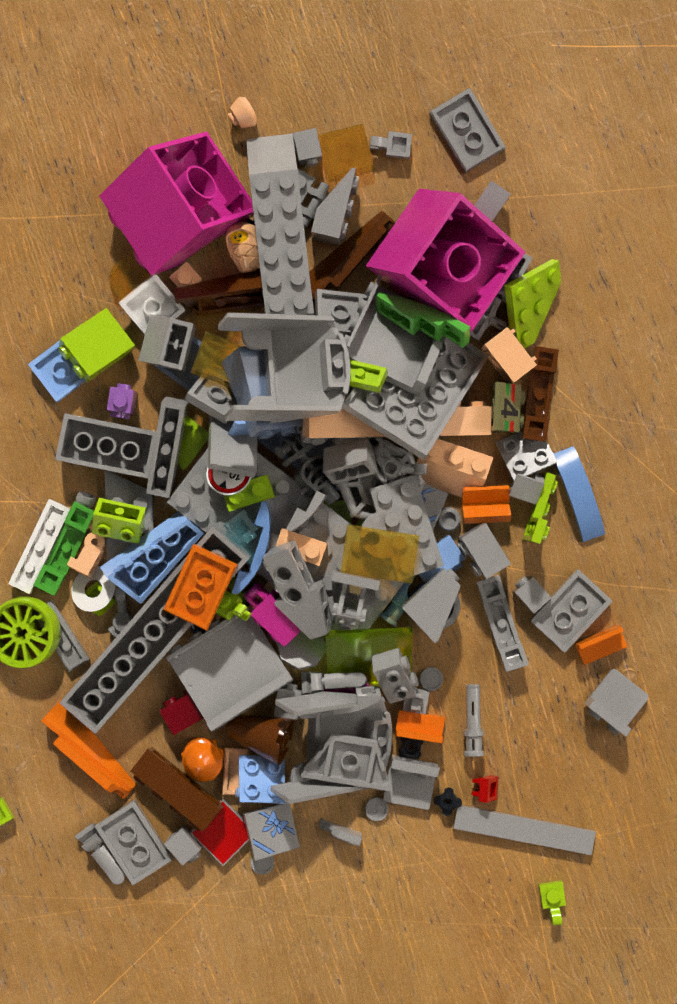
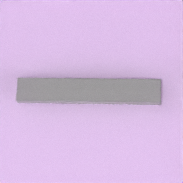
[453,805,596,855]

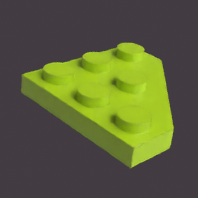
[504,259,561,349]

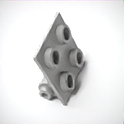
[495,431,558,481]

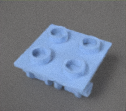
[235,755,285,804]

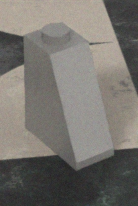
[401,567,461,643]

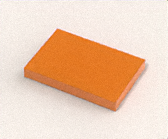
[163,544,238,630]

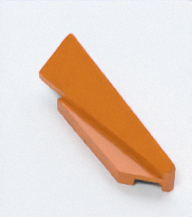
[41,699,136,799]

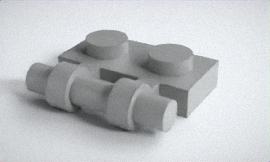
[297,168,330,228]

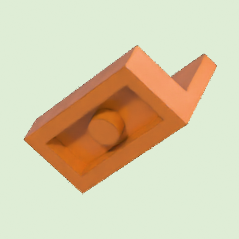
[461,485,511,524]
[574,625,628,665]
[395,709,445,743]

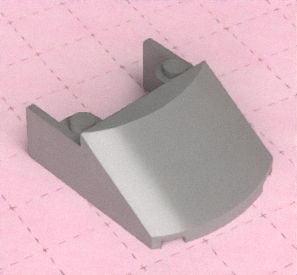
[218,313,350,424]
[270,690,392,804]

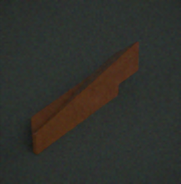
[309,211,396,302]
[174,268,264,316]

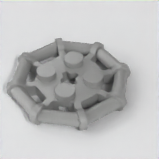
[337,439,426,520]

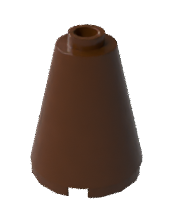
[226,715,294,765]

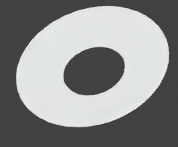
[72,566,115,612]

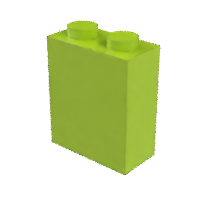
[58,308,135,382]

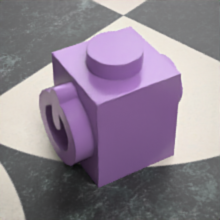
[107,383,137,420]

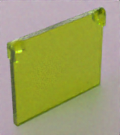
[325,627,413,684]

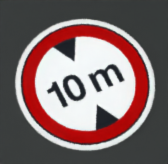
[206,467,252,495]

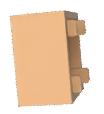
[480,327,537,384]

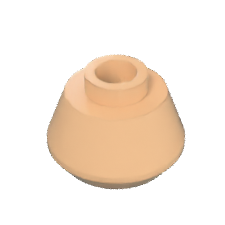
[228,97,258,128]

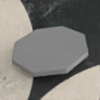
[276,631,327,670]

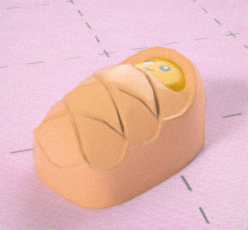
[226,222,260,273]

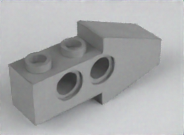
[263,540,333,640]

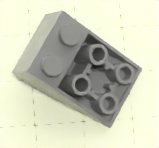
[311,167,359,246]

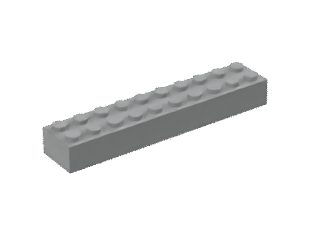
[60,523,253,734]

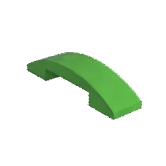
[33,501,94,596]

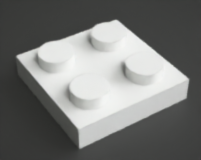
[119,274,185,334]

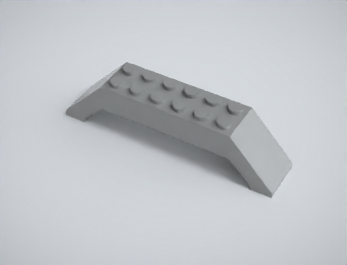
[246,133,314,315]

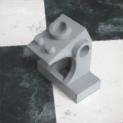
[331,570,380,630]

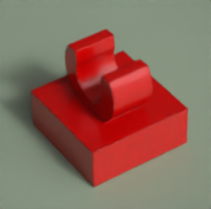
[471,775,499,803]

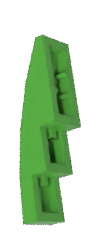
[376,293,470,348]

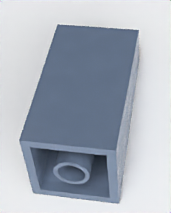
[222,346,303,439]

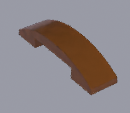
[522,346,559,442]

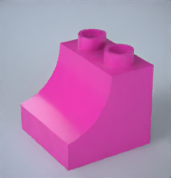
[99,131,254,276]
[366,189,526,331]

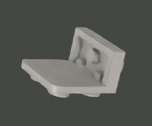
[584,669,648,736]

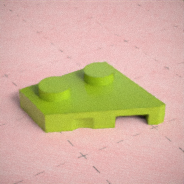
[179,416,209,471]

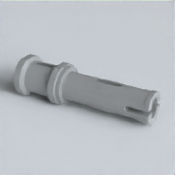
[463,684,485,757]

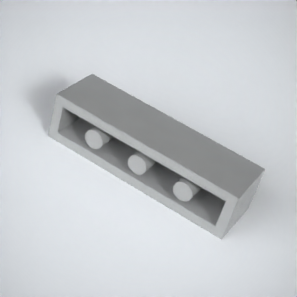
[146,397,189,498]

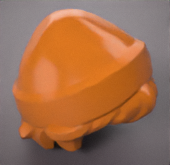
[181,737,224,782]

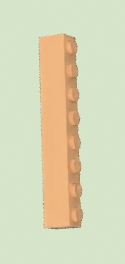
[303,401,491,438]

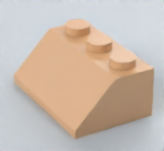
[416,439,493,498]

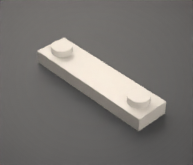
[8,499,70,594]

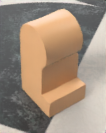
[67,532,107,579]

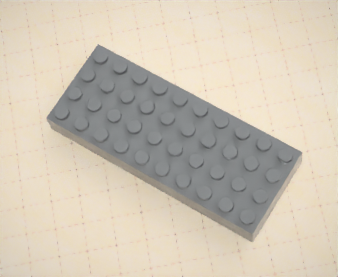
[167,449,409,647]

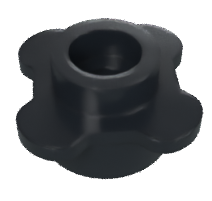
[398,737,423,759]
[434,787,462,816]

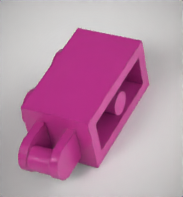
[244,583,301,647]

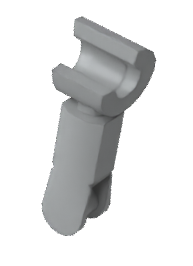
[301,672,367,694]
[75,823,125,884]

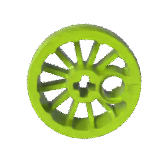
[0,596,61,668]

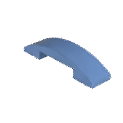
[553,446,605,542]
[232,501,272,595]

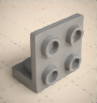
[383,755,440,810]

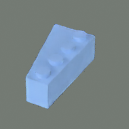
[100,511,204,604]

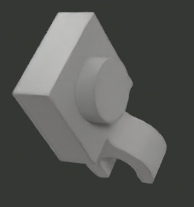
[369,131,412,159]

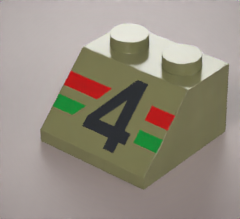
[490,382,525,433]

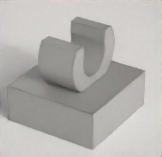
[402,688,430,715]

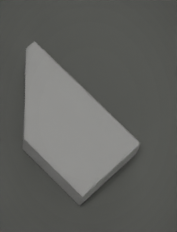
[318,818,362,846]

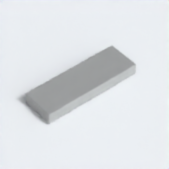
[32,600,90,672]

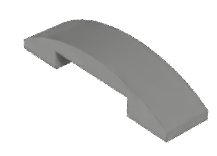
[476,575,529,672]

